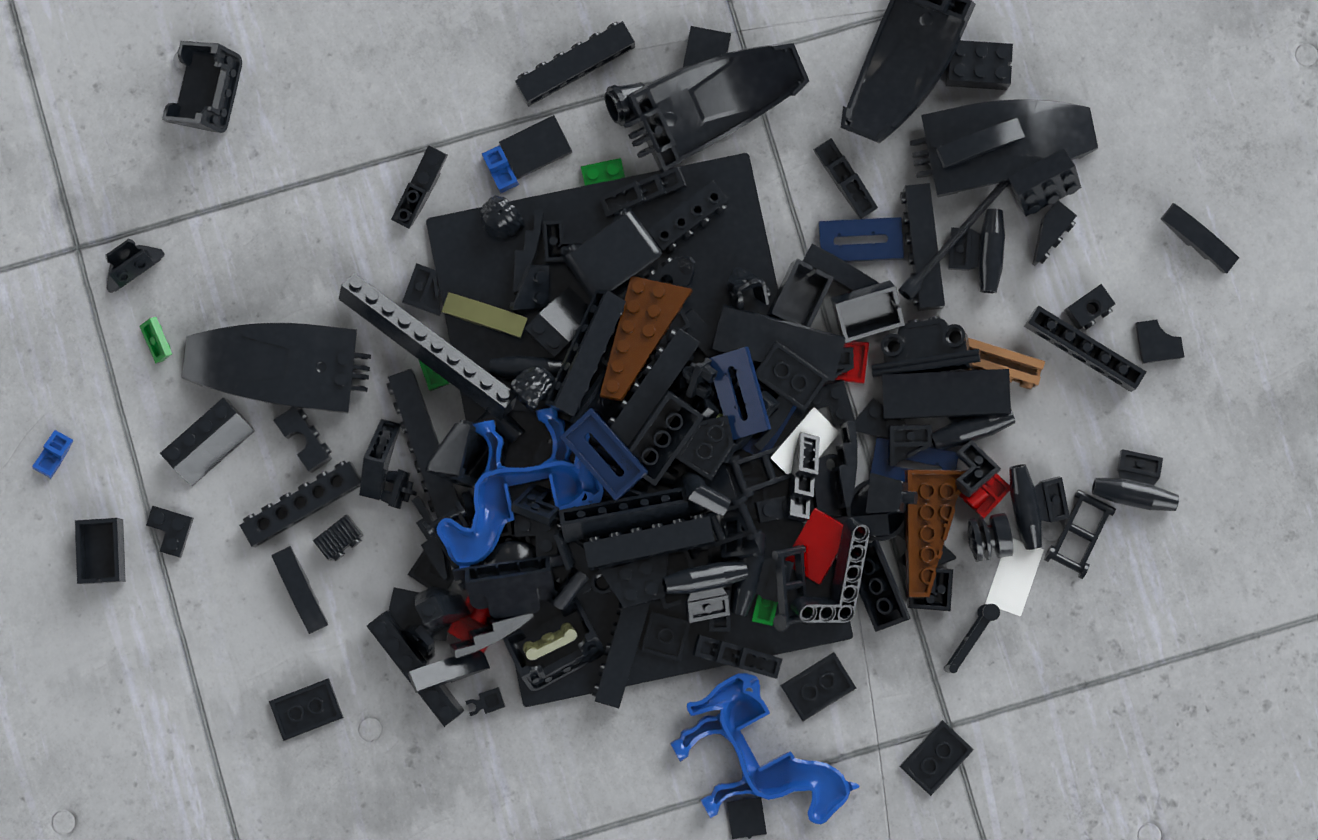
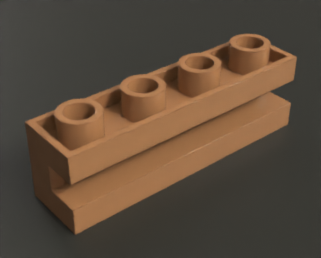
[964,338,1045,389]

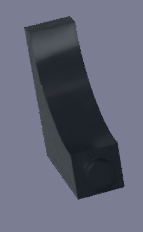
[359,419,401,500]

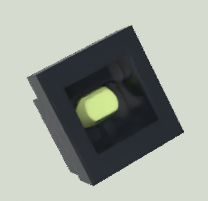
[695,398,723,421]

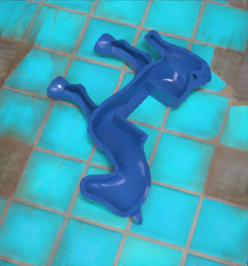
[436,408,604,568]
[670,673,860,824]

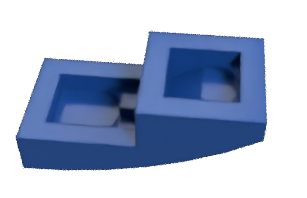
[482,145,519,194]
[32,430,73,479]

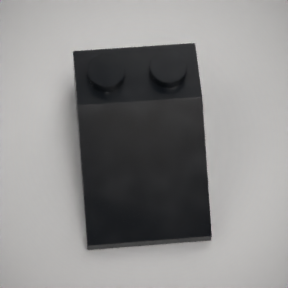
[524,287,589,359]

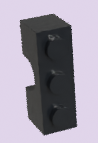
[273,407,332,473]

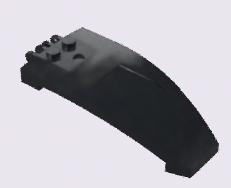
[841,0,976,143]
[623,43,809,172]
[910,99,1098,197]
[182,323,371,413]

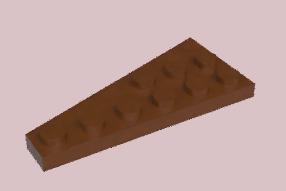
[905,470,967,597]

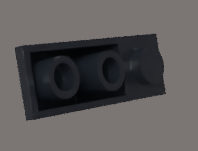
[1032,200,1077,266]

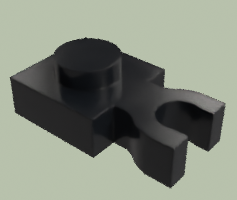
[465,687,506,716]

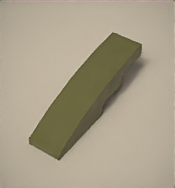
[442,293,527,338]

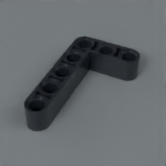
[791,517,870,623]

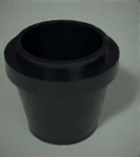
[604,82,645,126]

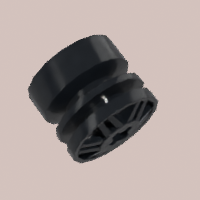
[967,513,1013,562]

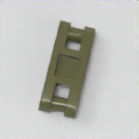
[522,623,577,660]

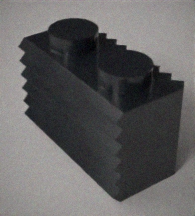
[313,515,363,561]

